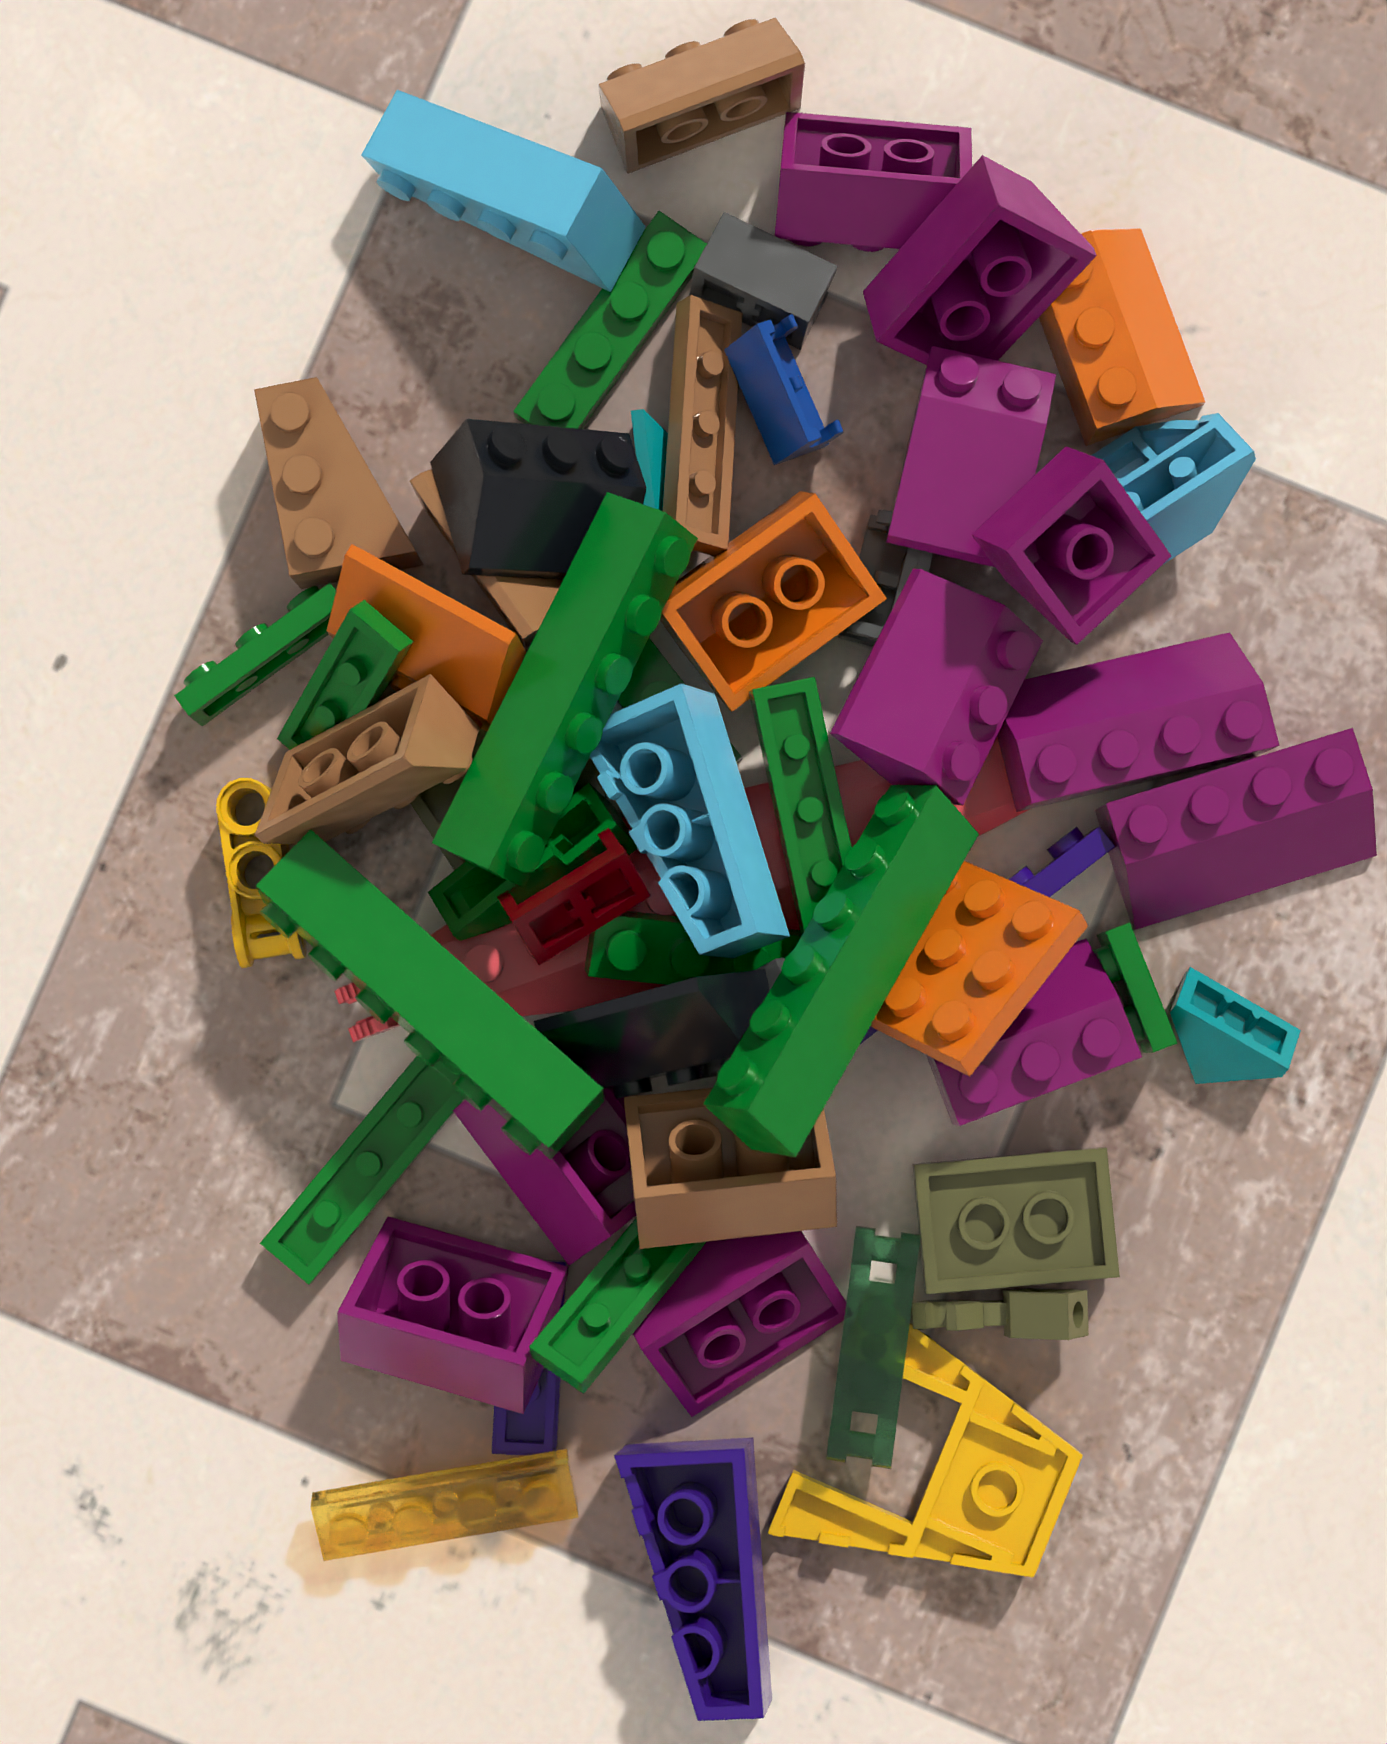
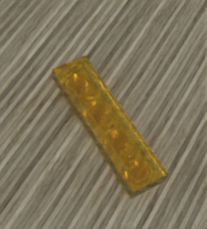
[311,1449,579,1561]

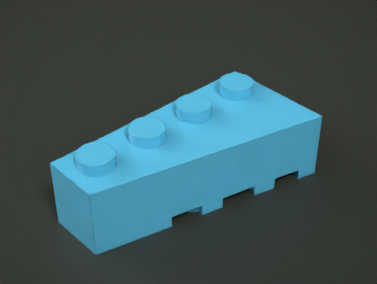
[361,90,646,292]
[590,683,790,958]

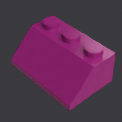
[775,112,972,252]
[863,155,1096,365]
[830,569,1043,805]
[926,938,1142,1126]
[453,1087,636,1266]
[337,1216,568,1414]
[633,1231,854,1417]

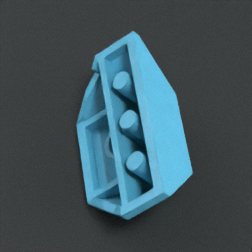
[1091,413,1256,564]

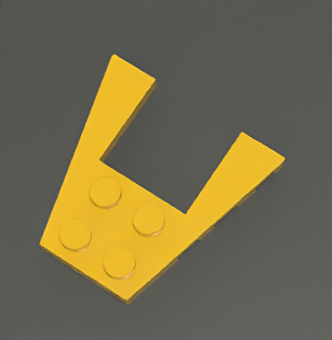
[768,1291,1083,1578]

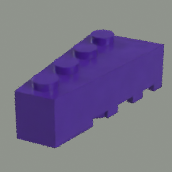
[614,1437,772,1721]

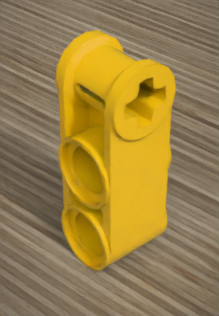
[216,778,307,968]

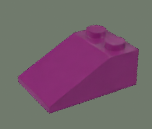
[886,346,1056,568]

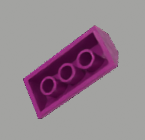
[997,632,1280,812]
[1095,728,1377,931]

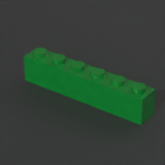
[432,492,698,889]
[703,785,979,1157]
[255,829,604,1160]

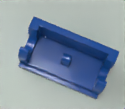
[724,314,844,465]

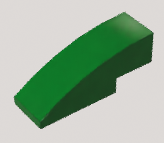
[428,783,638,941]

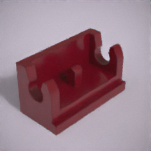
[496,828,651,965]

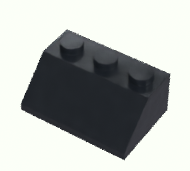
[430,419,646,580]
[534,969,770,1099]

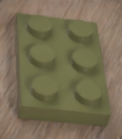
[912,1147,1120,1294]

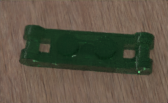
[826,1226,921,1469]

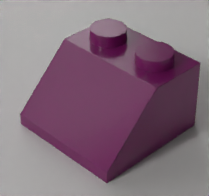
[971,446,1171,645]

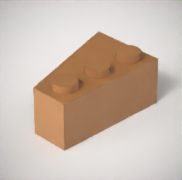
[254,377,424,589]

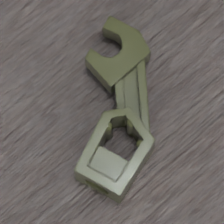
[912,1288,1089,1340]

